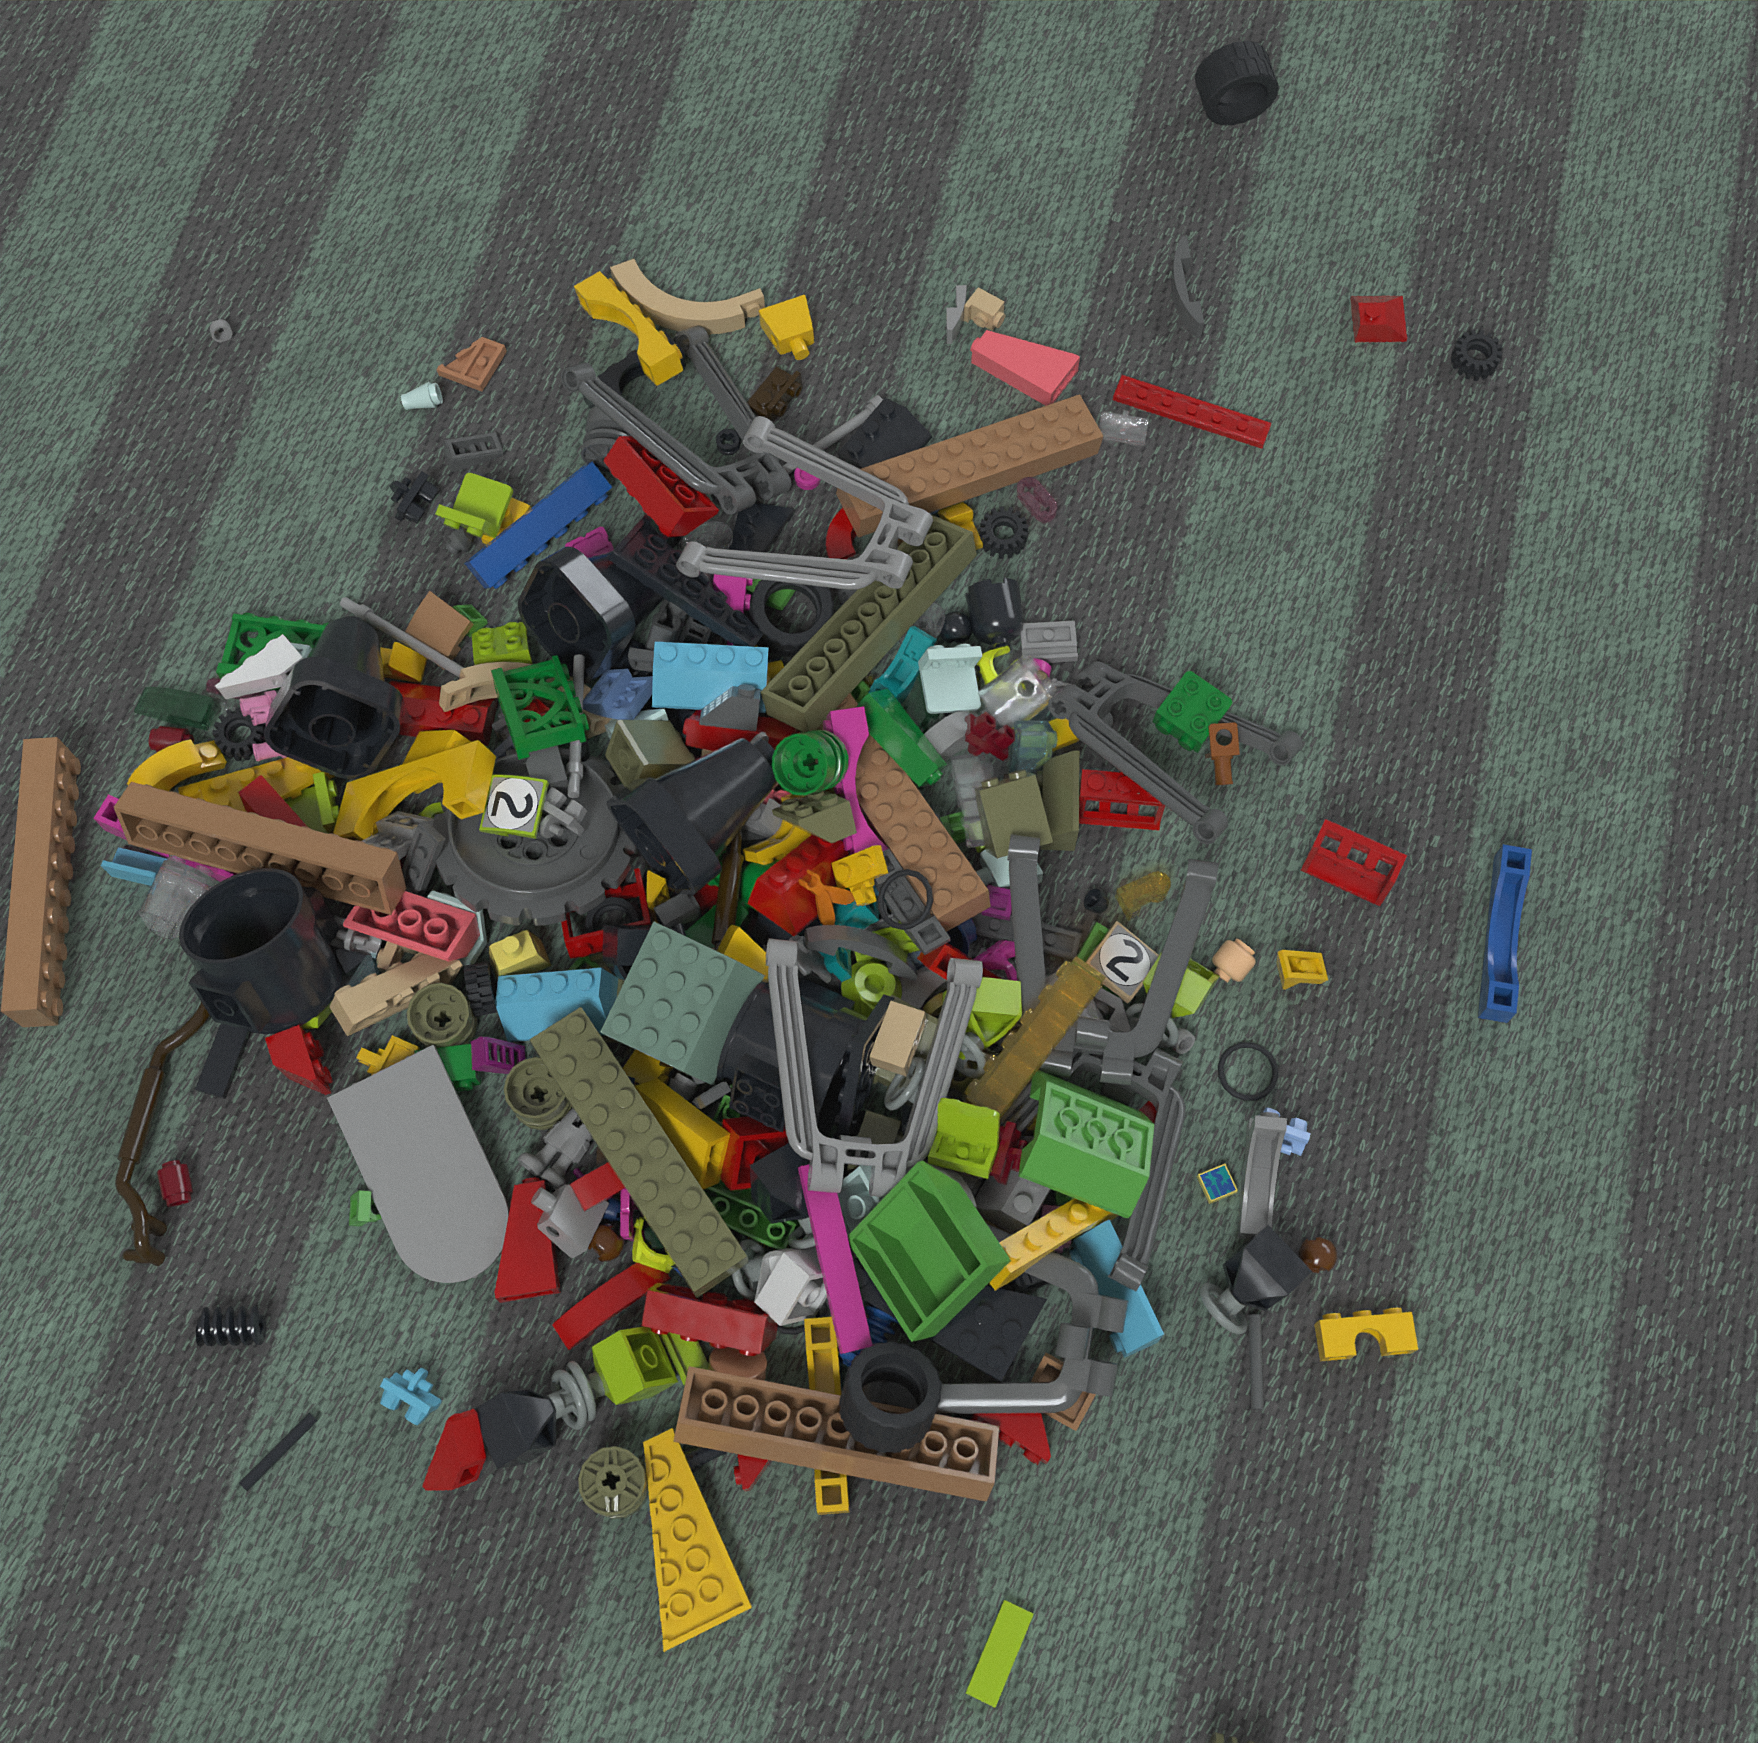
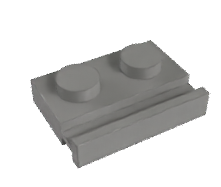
[1020,621,1078,664]

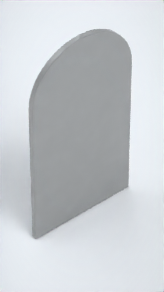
[327,1045,509,1283]

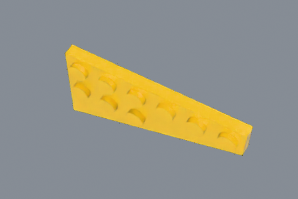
[178,757,335,812]
[643,1428,752,1652]

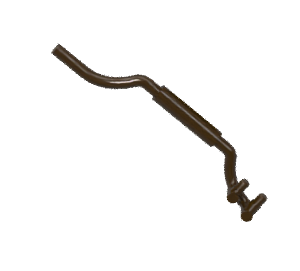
[659,831,744,1067]
[115,1002,210,1266]

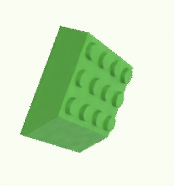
[847,1161,1011,1342]

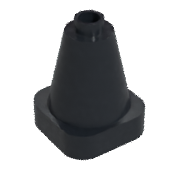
[518,547,664,684]
[264,616,404,779]
[607,738,777,895]

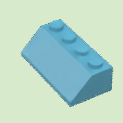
[652,642,768,713]
[495,968,618,1042]
[1070,1219,1164,1358]

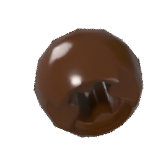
[588,1223,624,1262]
[1298,1237,1338,1273]

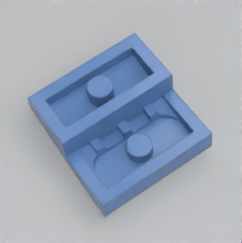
[583,669,653,720]

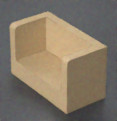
[869,1001,927,1076]

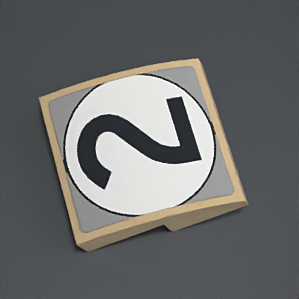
[1082,921,1159,1004]

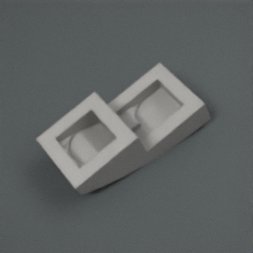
[946,285,966,344]

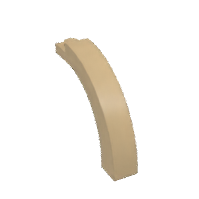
[610,259,765,335]
[439,662,612,738]

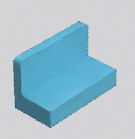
[101,847,174,889]

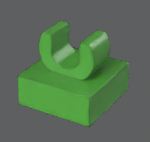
[940,811,971,844]
[349,1191,382,1226]

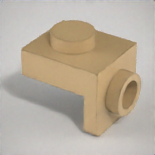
[376,941,419,973]

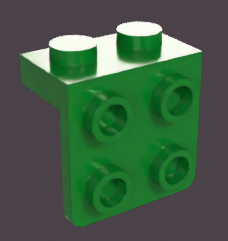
[1152,671,1232,753]

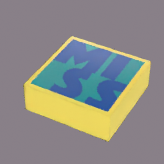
[1197,1164,1238,1204]

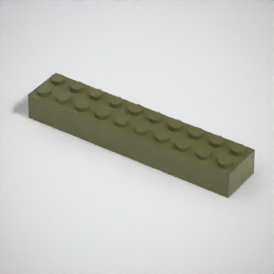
[760,515,977,732]
[529,1007,749,1298]

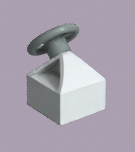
[732,1239,827,1326]

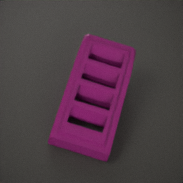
[471,1036,525,1074]

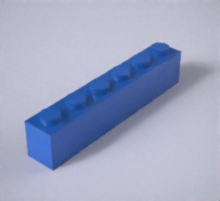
[464,462,612,589]

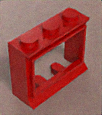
[1079,769,1165,830]
[1300,819,1407,906]
[561,868,652,959]

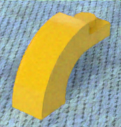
[127,739,226,792]
[742,794,812,865]

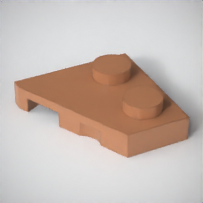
[436,337,507,392]

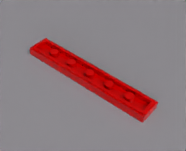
[1113,375,1272,449]

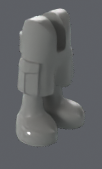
[517,1108,592,1190]

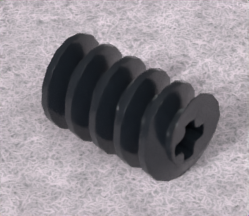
[195,1306,266,1347]

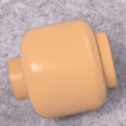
[1212,938,1256,983]

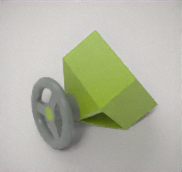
[1126,952,1220,1048]
[942,977,1022,1078]
[566,1327,678,1421]

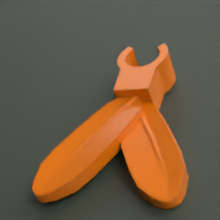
[799,870,855,925]

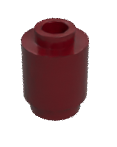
[149,726,194,752]
[157,1160,193,1207]

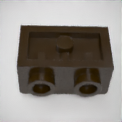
[747,366,803,423]

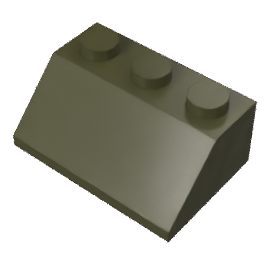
[1036,751,1080,851]

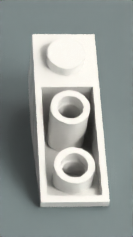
[215,634,304,699]

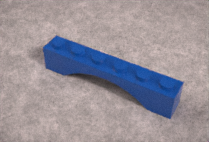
[1478,844,1532,1023]

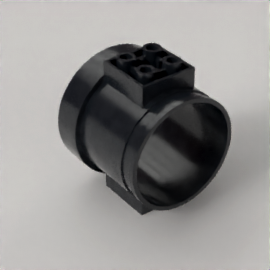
[179,868,342,1034]
[717,978,868,1136]

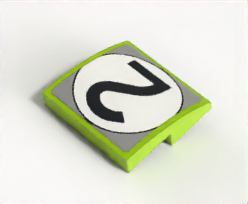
[479,775,549,839]

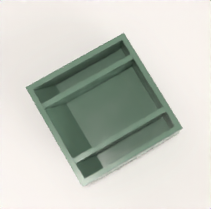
[600,922,765,1085]

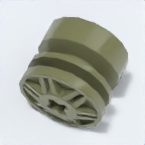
[407,983,478,1048]
[504,1057,572,1130]
[578,1446,649,1519]

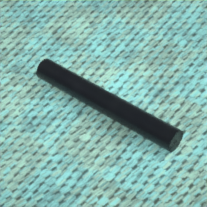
[239,1412,318,1491]

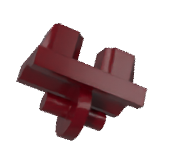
[964,712,1015,761]
[989,1121,1028,1185]

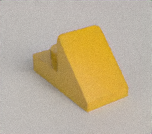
[938,502,983,550]
[380,642,428,683]
[1276,950,1328,990]

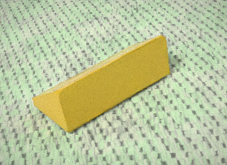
[647,871,670,923]

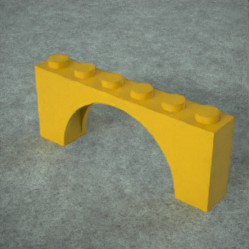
[333,740,496,841]

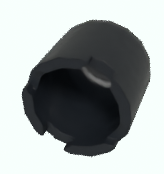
[965,578,1023,648]

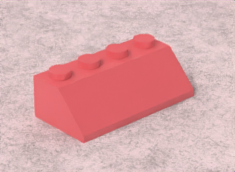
[343,891,480,962]

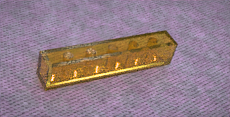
[964,956,1106,1119]

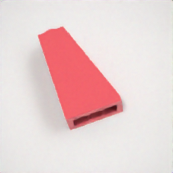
[970,330,1080,406]

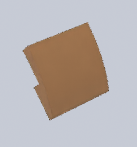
[405,591,474,670]

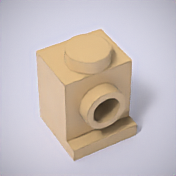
[964,287,1005,331]

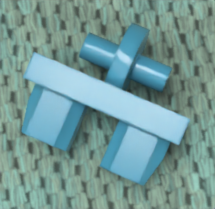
[380,1368,442,1425]

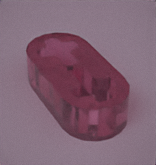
[1016,477,1057,523]

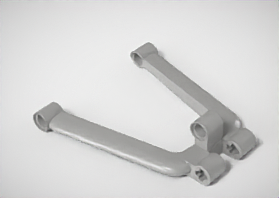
[676,416,933,590]
[766,939,983,1197]

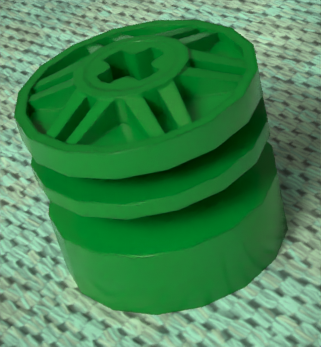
[772,730,848,796]

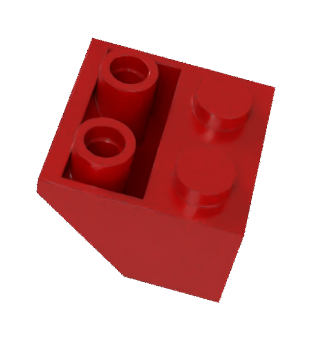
[265,1025,333,1095]

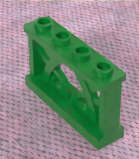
[216,613,329,691]
[491,655,589,760]

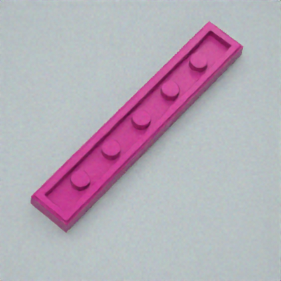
[798,1164,872,1354]

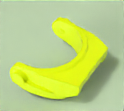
[977,646,1026,695]
[632,1217,675,1273]

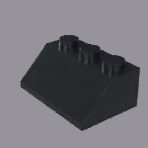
[837,398,932,469]

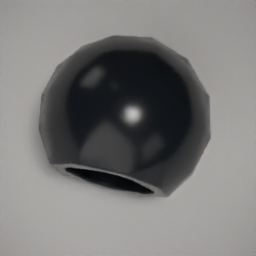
[938,611,972,644]

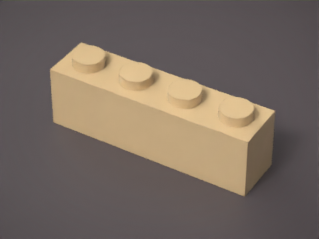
[330,952,462,1036]

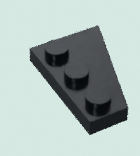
[729,503,794,553]

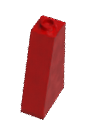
[683,710,800,751]
[494,1178,561,1303]

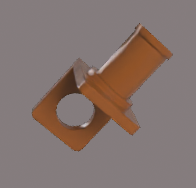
[1205,722,1240,785]

